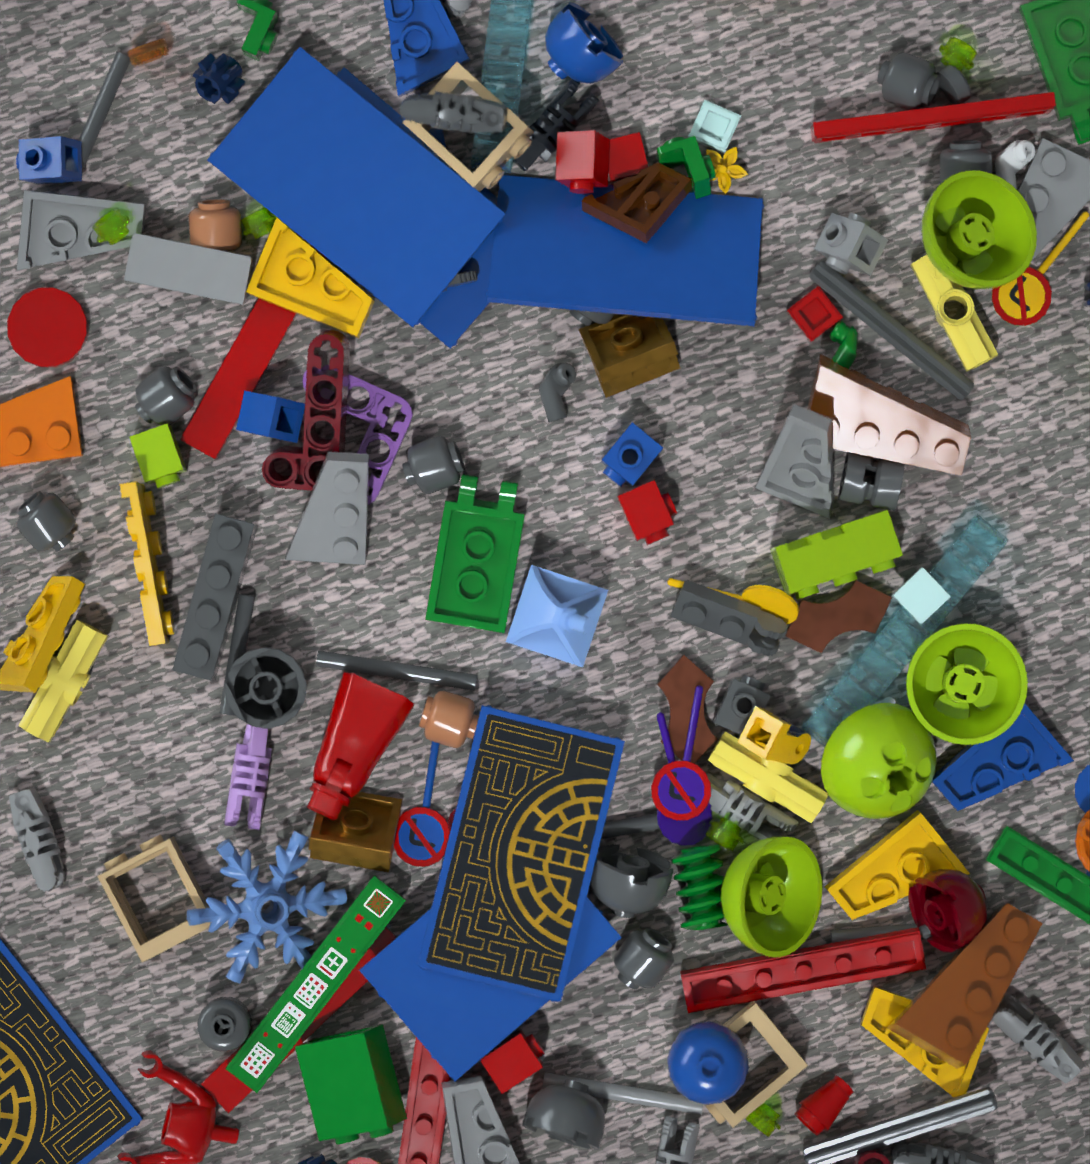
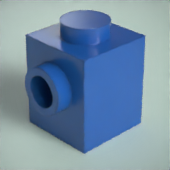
[16,136,82,184]
[236,390,305,443]
[601,422,663,487]

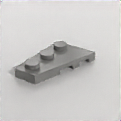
[1018,138,1090,260]
[17,190,146,271]
[756,404,834,519]
[285,452,369,565]

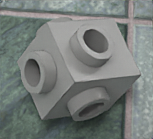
[814,213,888,276]

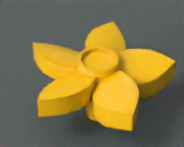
[706,147,748,194]

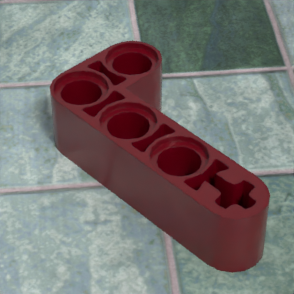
[262,329,350,491]

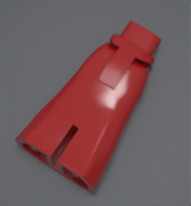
[307,672,414,820]

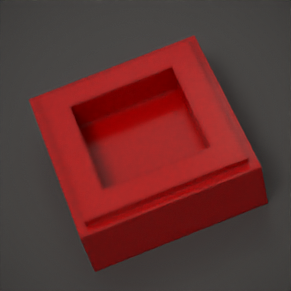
[608,132,648,182]
[786,286,843,343]

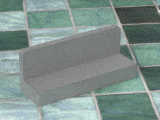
[124,233,252,305]

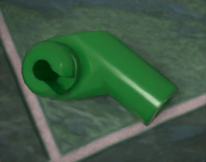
[829,321,858,369]

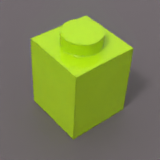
[129,424,187,489]

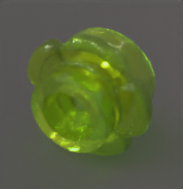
[939,37,977,72]
[241,207,277,240]
[92,208,130,245]
[705,817,744,852]
[745,1103,781,1137]

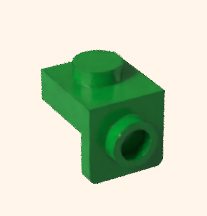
[236,0,279,61]
[657,136,716,199]

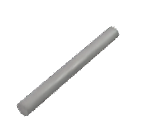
[542,1072,703,1115]

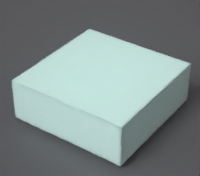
[688,100,741,153]
[892,567,951,625]

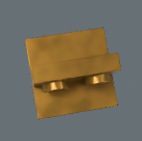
[579,314,680,398]
[308,792,402,873]

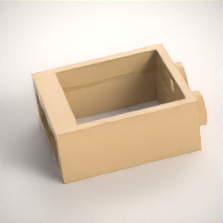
[403,62,534,192]
[97,834,211,963]
[705,1001,808,1128]

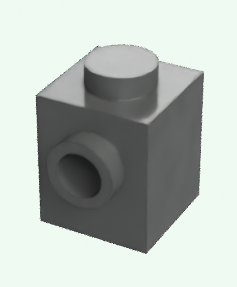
[713,674,771,735]

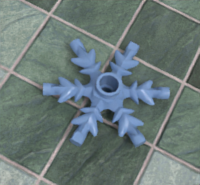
[187,830,347,984]

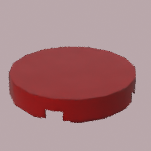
[7,287,88,368]

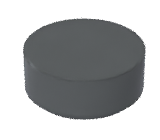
[936,65,971,105]

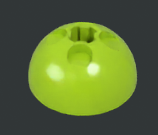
[921,170,1037,289]
[906,624,1028,745]
[821,703,936,819]
[721,836,822,958]

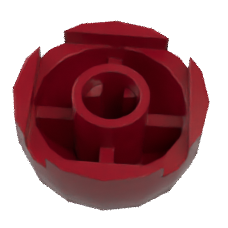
[908,869,987,953]

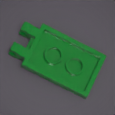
[1019,0,1090,145]
[425,474,525,633]

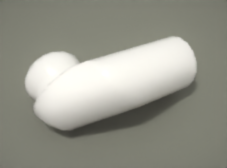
[995,140,1036,189]

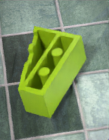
[770,510,903,600]

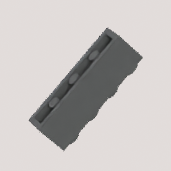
[172,513,258,681]

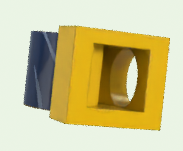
[738,706,811,764]

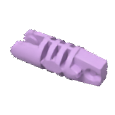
[224,724,272,830]

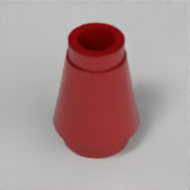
[794,1075,854,1136]

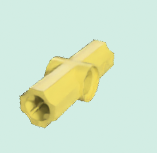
[910,255,998,372]
[19,620,108,742]
[707,731,828,823]

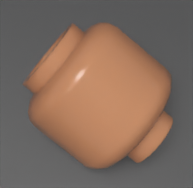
[188,199,242,252]
[419,691,479,748]

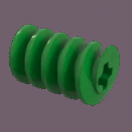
[671,844,728,930]

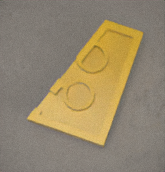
[246,218,375,338]
[0,576,85,693]
[824,810,970,920]
[860,986,989,1098]

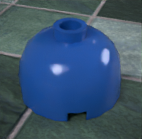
[545,2,623,84]
[667,1021,749,1105]

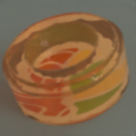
[127,38,170,67]

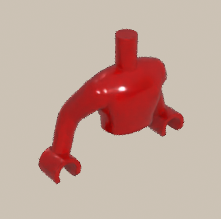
[117,1050,239,1164]

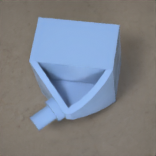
[506,565,608,667]

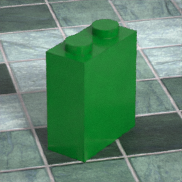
[295,1024,407,1145]

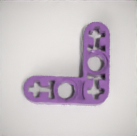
[302,364,413,505]

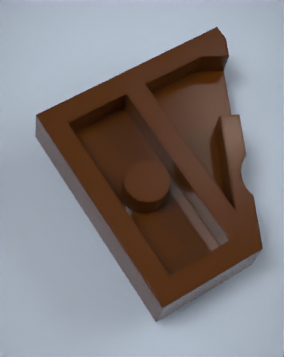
[581,162,692,244]

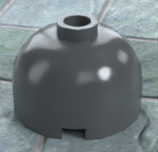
[225,647,307,729]
[591,844,673,918]
[522,1079,605,1150]

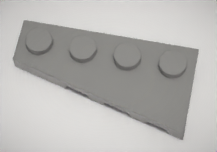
[441,1076,520,1164]

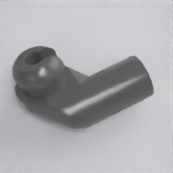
[539,363,576,423]

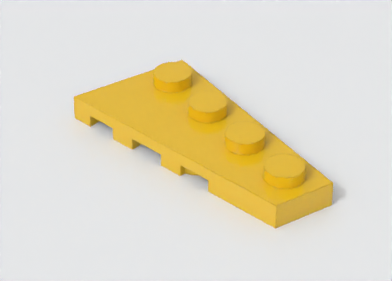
[119,481,175,646]

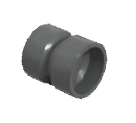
[838,452,905,511]

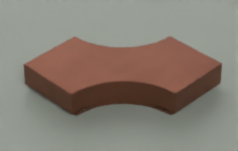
[785,580,893,653]
[657,655,717,764]

